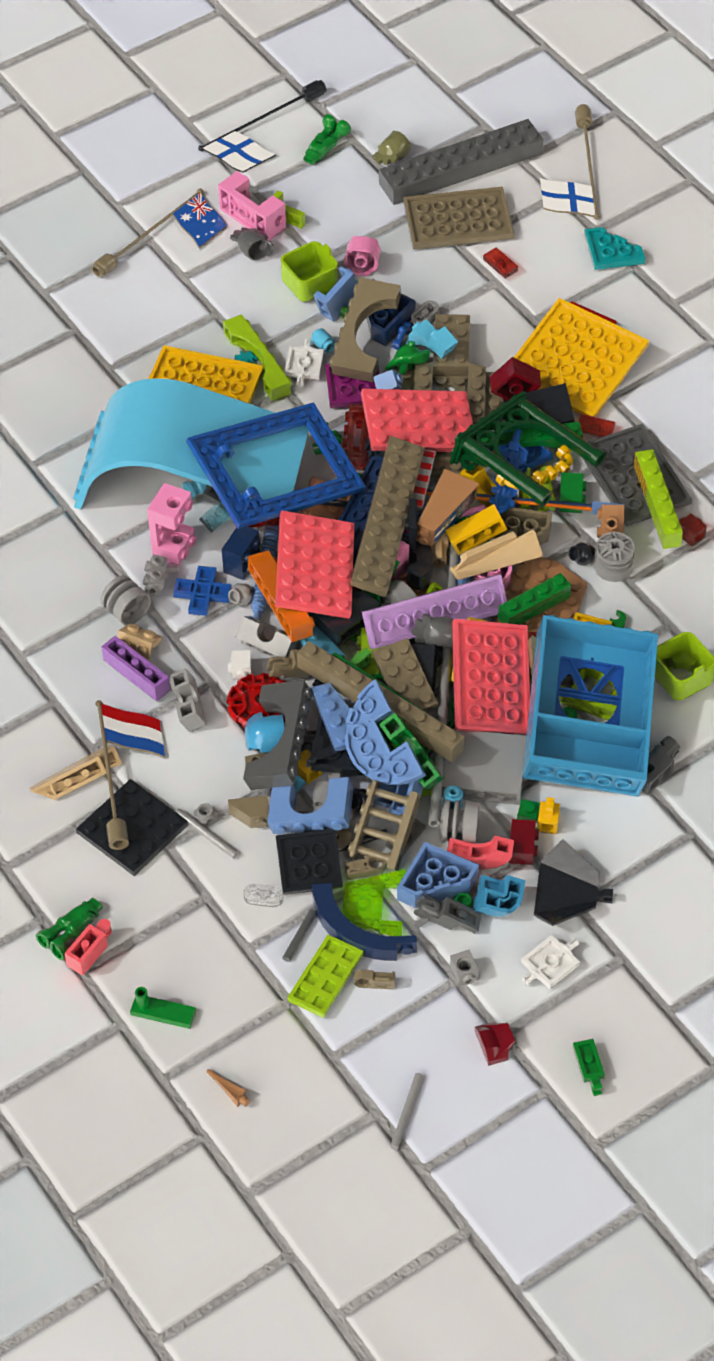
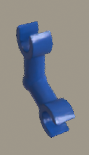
[392,321,413,350]

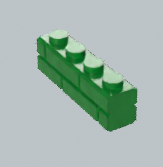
[498,573,571,625]

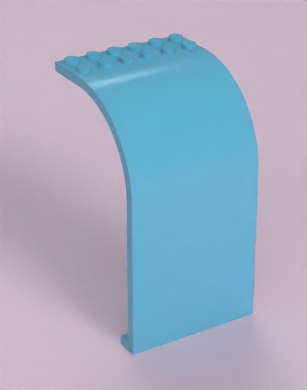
[73,379,309,510]

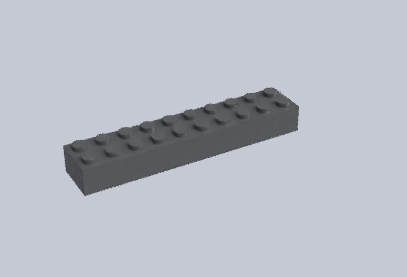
[379,119,543,205]

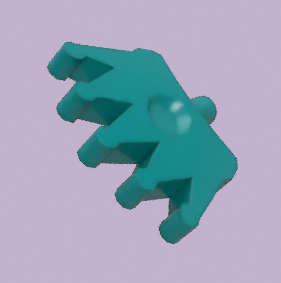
[235,350,258,364]

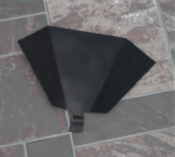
[534,839,613,926]

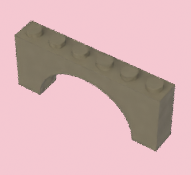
[329,277,401,382]

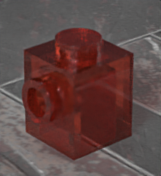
[679,513,707,547]

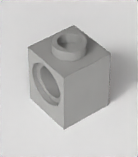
[450,949,478,986]

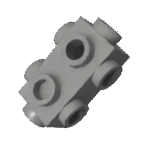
[143,554,178,597]

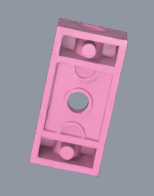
[218,171,286,241]
[147,483,197,566]

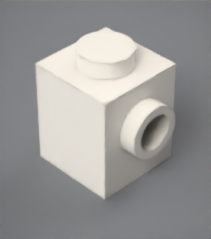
[228,650,251,680]

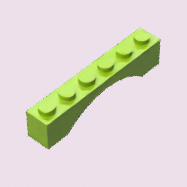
[223,314,292,401]

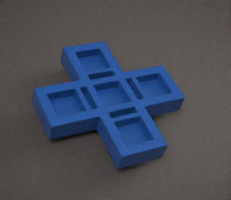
[173,566,232,616]

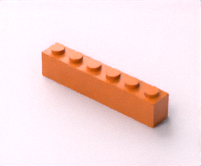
[248,550,315,642]

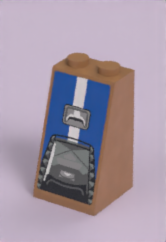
[416,469,479,546]

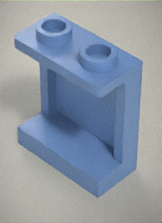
[313,266,358,322]

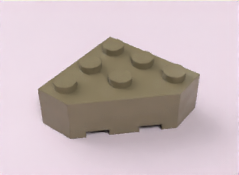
[490,508,552,546]

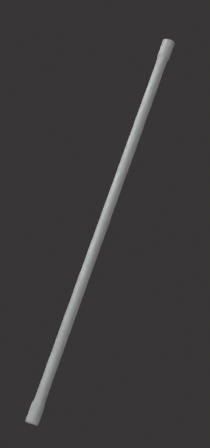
[428,542,460,827]

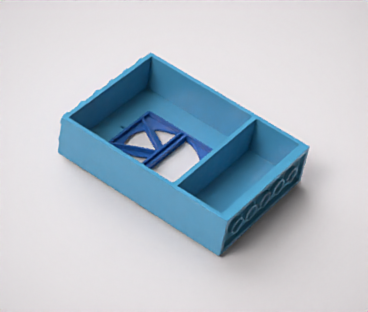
[522,615,658,797]

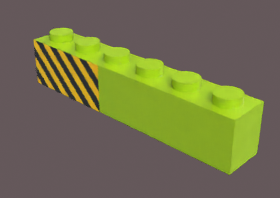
[634,449,683,549]

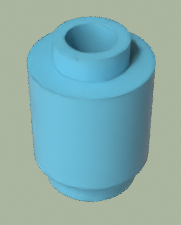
[311,328,335,354]
[443,785,463,810]

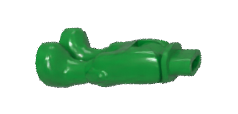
[303,114,351,164]
[36,898,103,960]

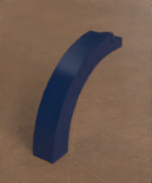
[312,883,417,961]

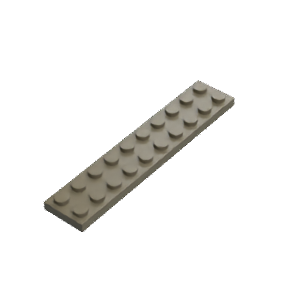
[350,436,425,597]

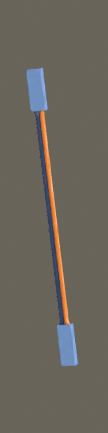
[426,488,624,514]

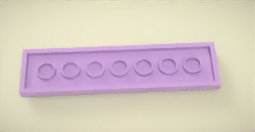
[362,574,507,649]

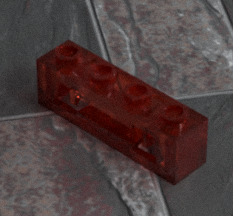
[343,404,368,471]

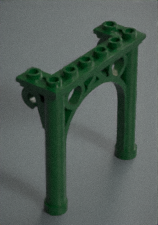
[450,391,606,507]

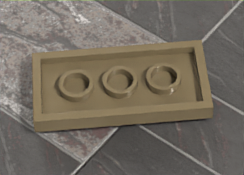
[372,638,438,711]

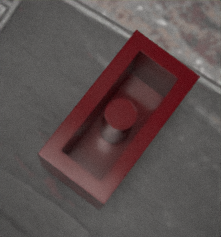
[509,819,539,865]

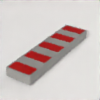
[412,449,436,512]

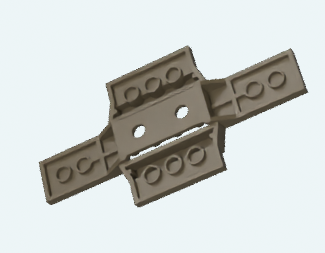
[397,314,503,479]

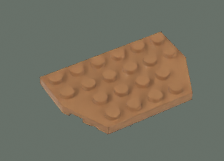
[495,557,587,640]

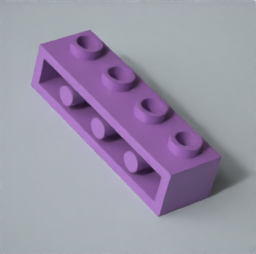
[101,636,170,702]

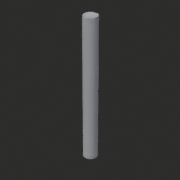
[176,808,238,859]
[390,1073,423,1150]

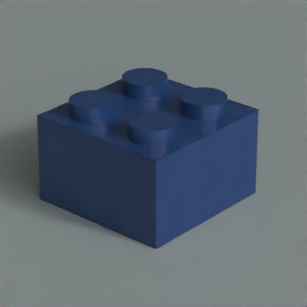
[221,526,261,580]

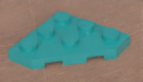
[584,227,645,270]

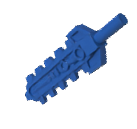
[489,429,528,515]

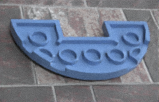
[345,680,426,785]

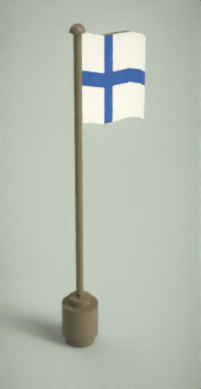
[540,104,600,220]

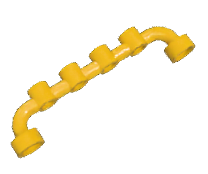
[495,445,574,489]

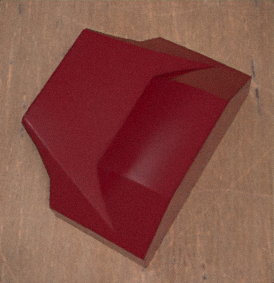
[475,1022,515,1066]

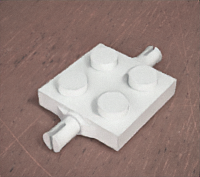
[284,338,324,387]
[521,935,580,989]

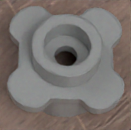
[193,803,217,824]

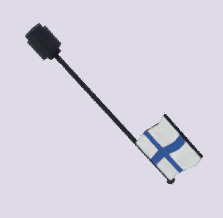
[198,80,327,173]

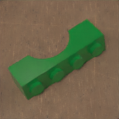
[379,712,445,790]

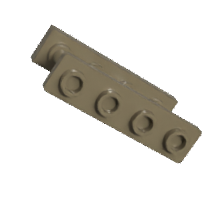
[348,780,422,872]

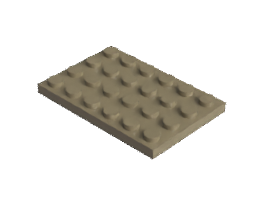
[403,186,514,249]

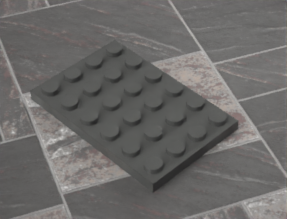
[583,424,692,527]

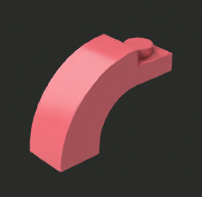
[447,836,514,870]

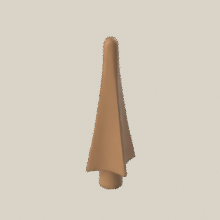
[206,1069,250,1107]

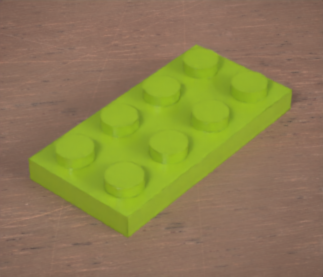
[287,935,364,1018]

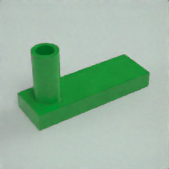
[130,987,196,1029]

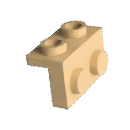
[117,624,162,660]

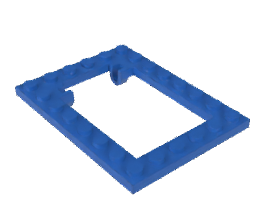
[186,402,366,529]

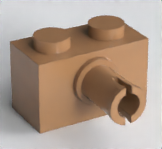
[597,504,624,538]

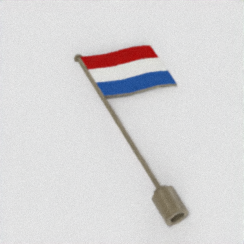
[95,700,165,850]

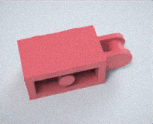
[65,919,112,975]

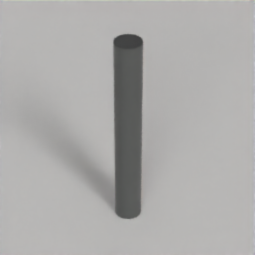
[282,909,317,962]

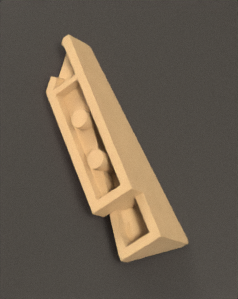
[450,530,543,580]
[29,745,122,800]

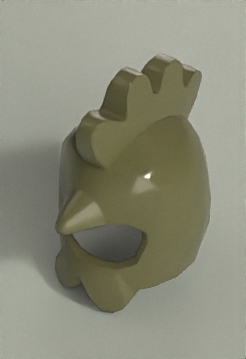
[372,130,411,165]

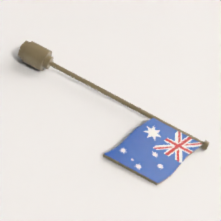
[91,188,226,277]

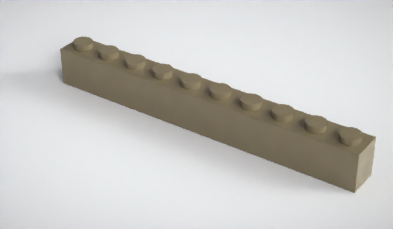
[297,641,464,763]

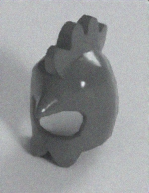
[230,227,274,260]
[411,613,454,650]

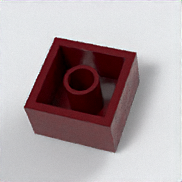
[490,357,542,401]

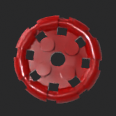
[226,673,287,728]

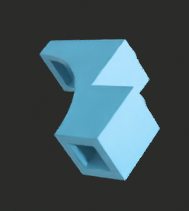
[406,319,458,359]

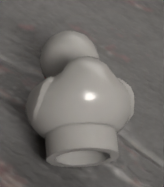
[228,583,253,606]

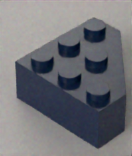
[366,279,416,346]

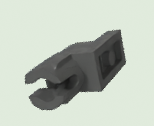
[642,736,680,795]
[414,895,482,934]

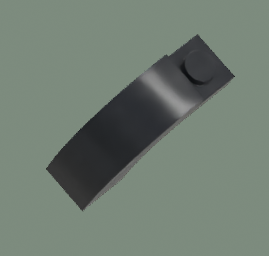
[401,539,433,590]

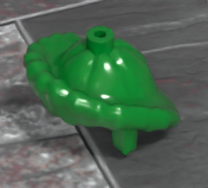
[385,341,431,375]

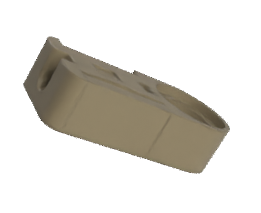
[345,856,386,880]
[354,970,395,990]

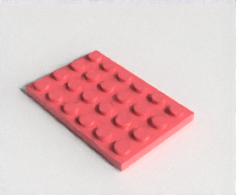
[361,389,473,452]
[275,510,354,619]
[452,619,530,736]

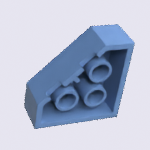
[397,842,479,908]

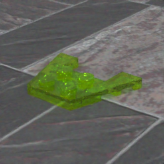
[342,869,406,936]

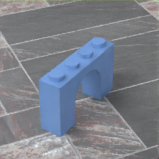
[268,777,354,834]

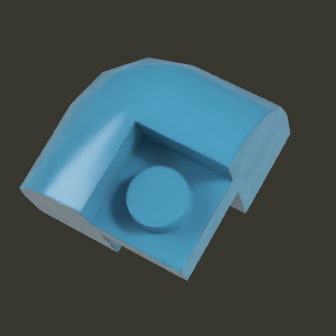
[245,712,285,753]
[473,875,526,917]

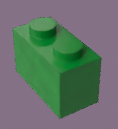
[559,472,587,513]

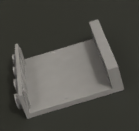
[441,729,526,805]

